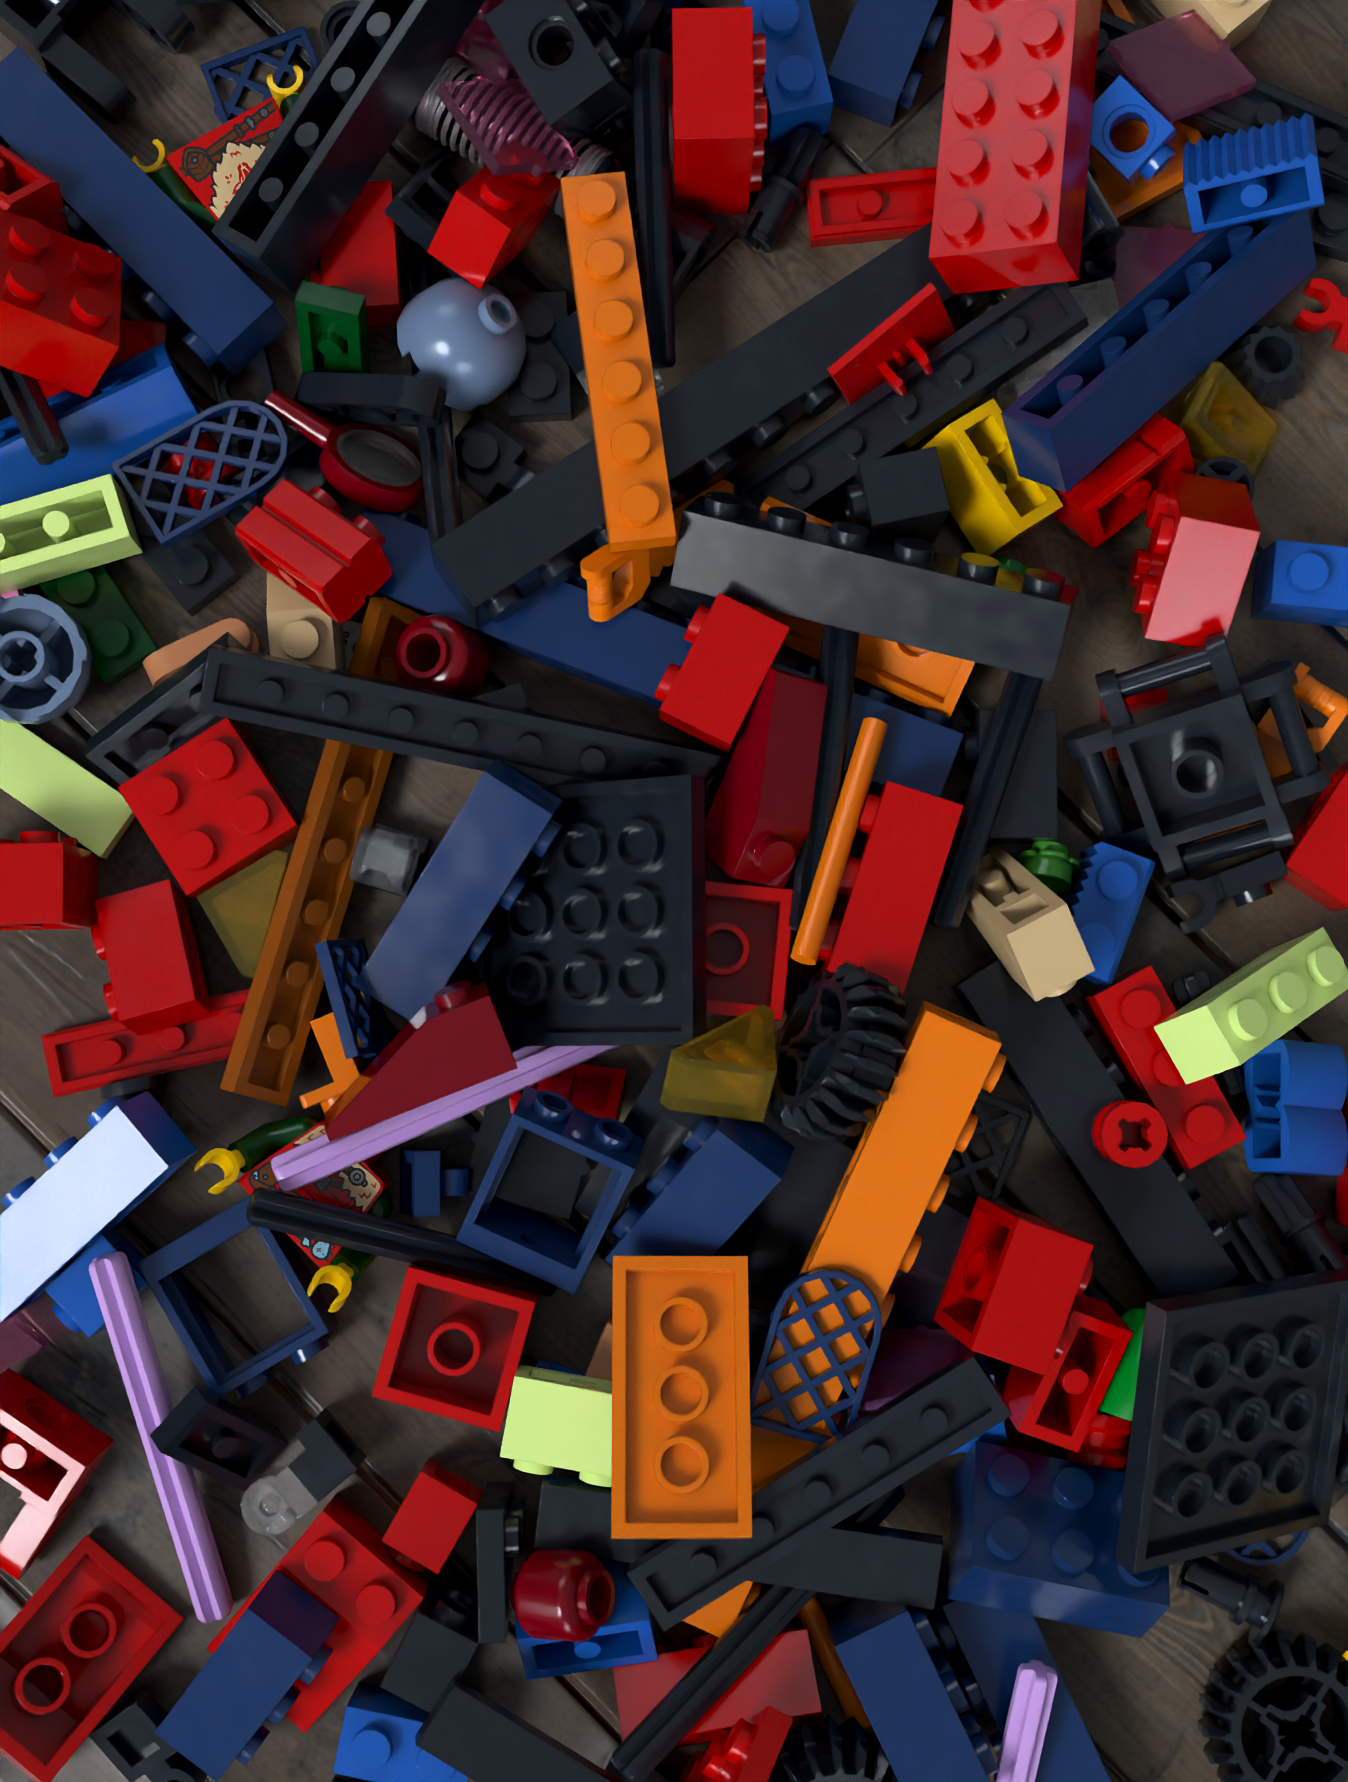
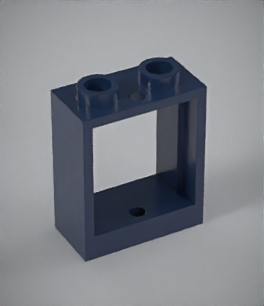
[456,1085,645,1294]
[136,1196,339,1400]

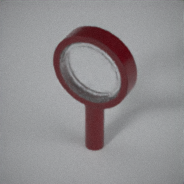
[264,389,424,512]

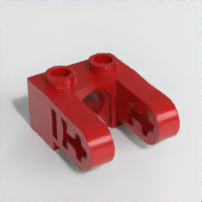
[0,1368,114,1580]

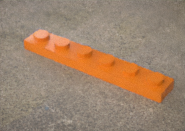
[560,171,676,553]

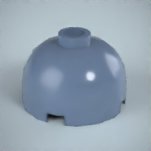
[397,277,527,411]
[0,594,93,724]

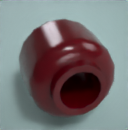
[395,614,490,697]
[510,1548,615,1642]

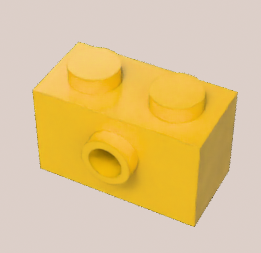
[920,398,1063,556]

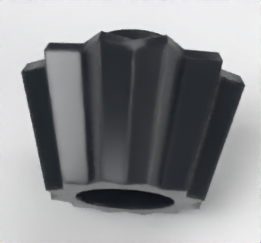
[1218,325,1305,411]

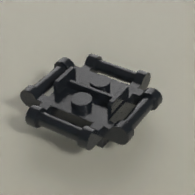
[1063,631,1332,882]

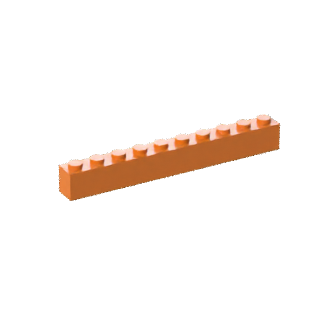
[682,1000,1006,1637]

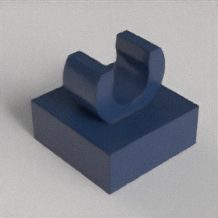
[400,1148,469,1217]

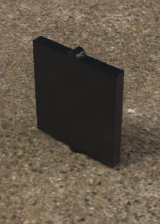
[468,1095,591,1220]

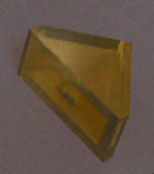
[1174,362,1280,481]
[196,850,291,978]
[660,1004,777,1122]

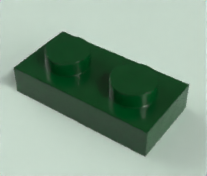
[295,280,370,374]
[39,564,160,687]

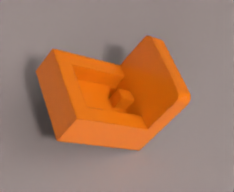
[299,1012,366,1115]

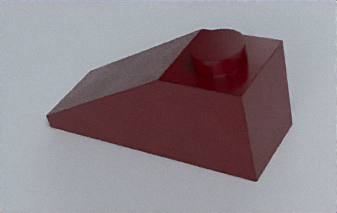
[705,667,828,889]
[325,980,518,1142]

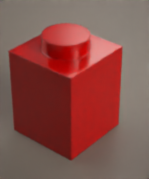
[381,1458,483,1574]

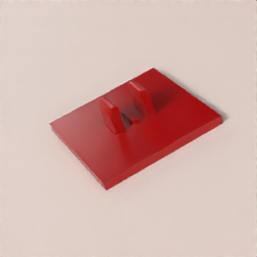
[827,282,956,405]

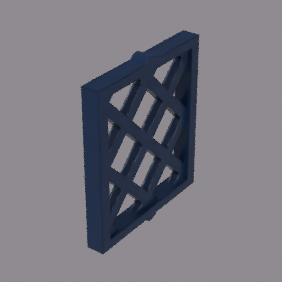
[200,26,319,124]
[314,937,392,1059]

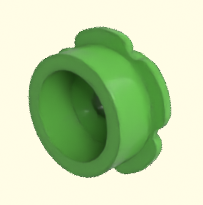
[1017,841,1080,893]

